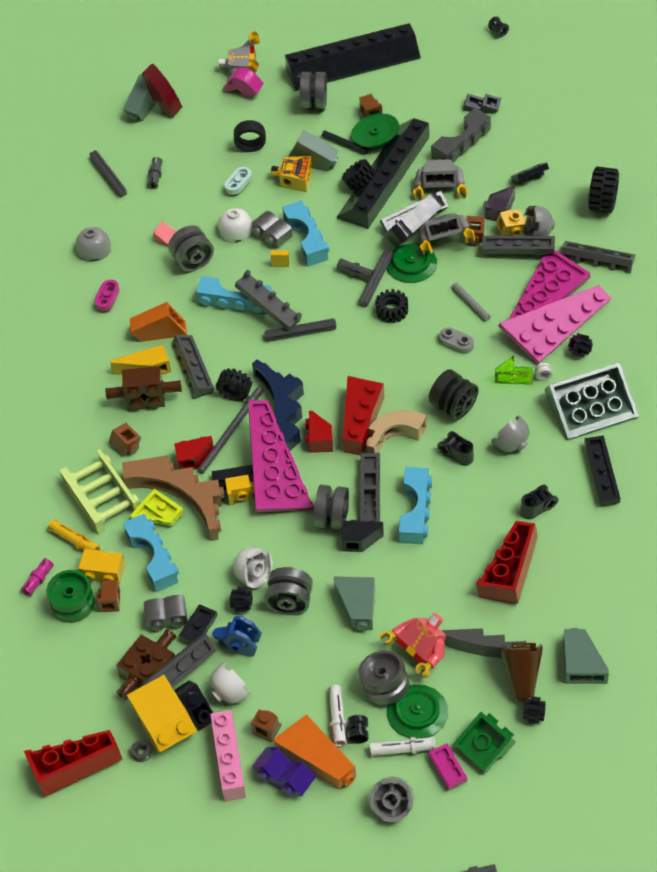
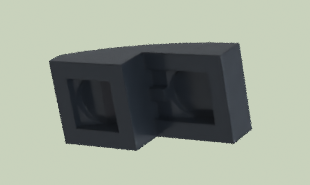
[463,94,501,113]

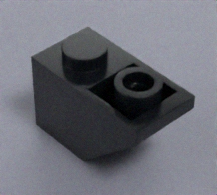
[342,520,384,552]
[174,680,213,730]

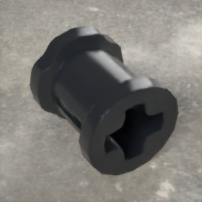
[488,16,509,37]

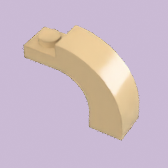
[365,410,427,453]

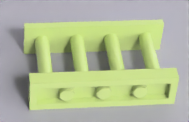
[59,449,140,534]

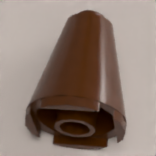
[500,642,543,702]

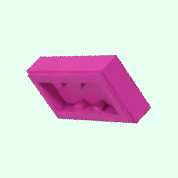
[428,743,468,790]

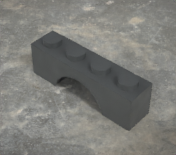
[431,108,491,162]

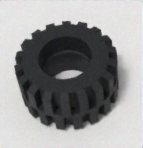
[588,166,619,213]

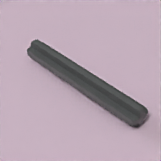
[89,150,127,197]
[359,249,393,307]
[264,318,336,341]

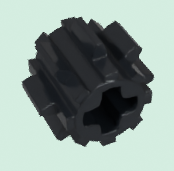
[568,333,593,357]
[230,587,253,613]
[523,696,546,724]

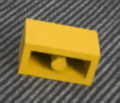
[78,549,126,584]

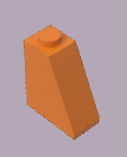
[129,302,187,342]

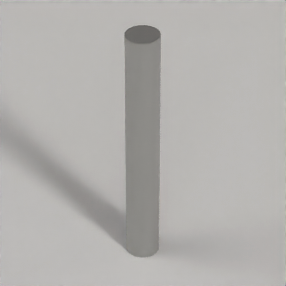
[452,282,491,321]

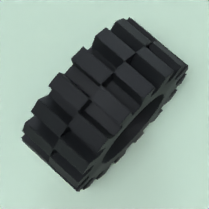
[342,159,375,190]
[375,289,408,323]
[216,368,252,401]

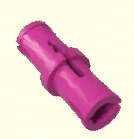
[21,558,54,596]

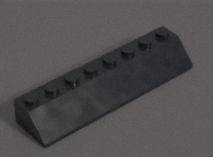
[285,23,421,91]
[337,118,429,229]

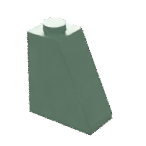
[123,74,157,121]
[288,130,339,171]
[334,576,375,631]
[563,628,609,684]

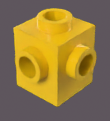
[496,209,526,236]

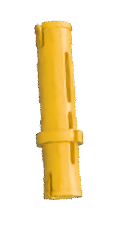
[48,519,101,551]

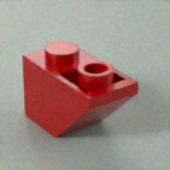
[305,411,333,453]
[174,435,214,470]

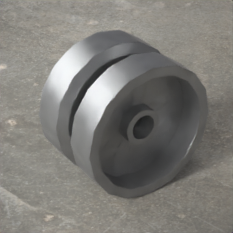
[300,72,327,109]
[168,225,214,272]
[314,484,349,531]
[265,567,313,615]
[358,650,410,705]

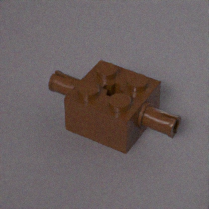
[105,366,182,411]
[116,629,176,700]

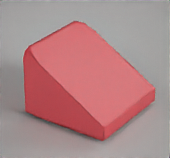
[153,221,176,246]

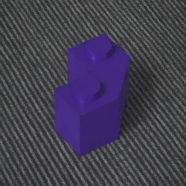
[252,747,316,797]

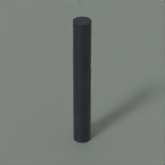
[322,130,368,155]

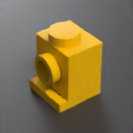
[225,475,254,505]

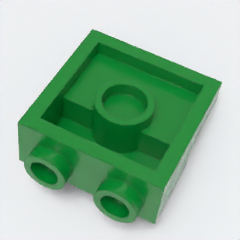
[453,712,516,773]

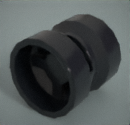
[347,715,369,744]

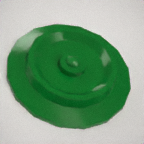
[352,113,399,148]
[387,244,437,283]
[387,684,448,739]

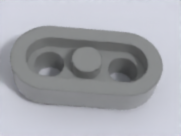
[439,328,474,354]

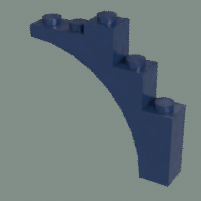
[252,359,304,451]

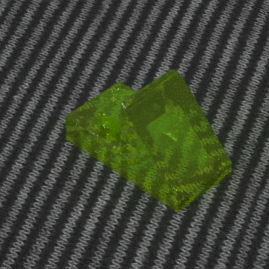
[495,355,533,385]

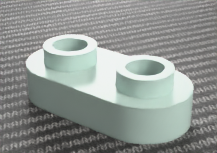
[225,167,252,195]

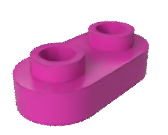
[95,280,120,311]

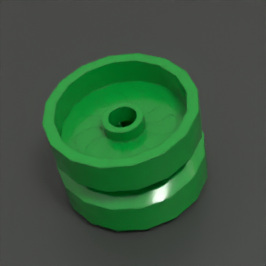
[46,570,95,622]

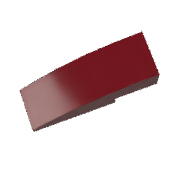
[141,64,182,117]

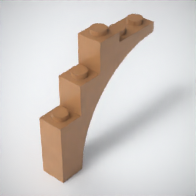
[122,455,225,541]

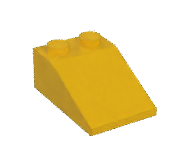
[127,675,197,752]

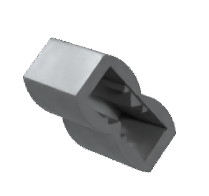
[252,211,292,248]
[143,595,188,631]

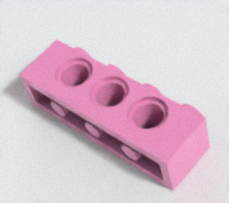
[211,710,246,802]

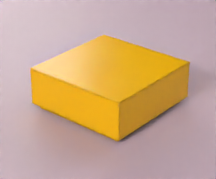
[270,250,290,267]

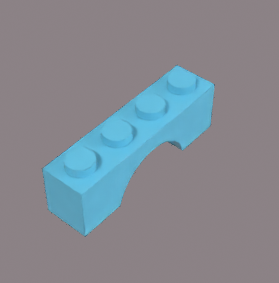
[282,200,329,266]
[196,276,272,314]
[399,467,432,544]
[123,514,179,593]

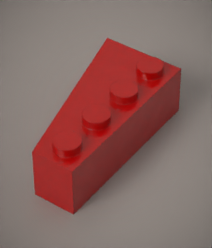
[343,376,384,456]
[476,521,538,604]
[24,730,123,797]

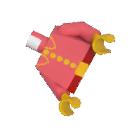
[380,613,446,678]

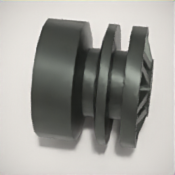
[429,369,479,420]

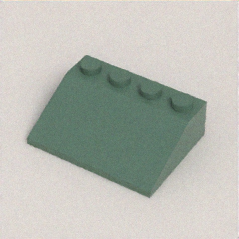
[544,362,639,440]

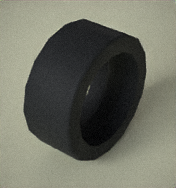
[234,120,266,152]

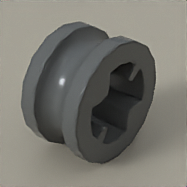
[131,740,151,762]

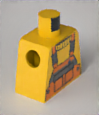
[271,156,312,192]

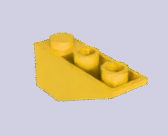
[110,344,171,375]

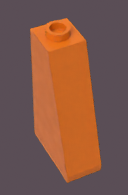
[273,714,356,789]

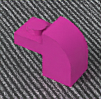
[223,67,264,98]

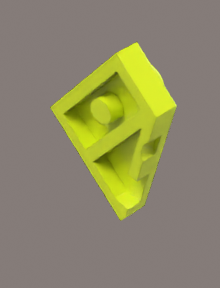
[130,488,185,526]

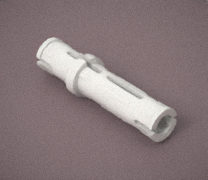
[328,685,347,747]
[370,737,435,757]

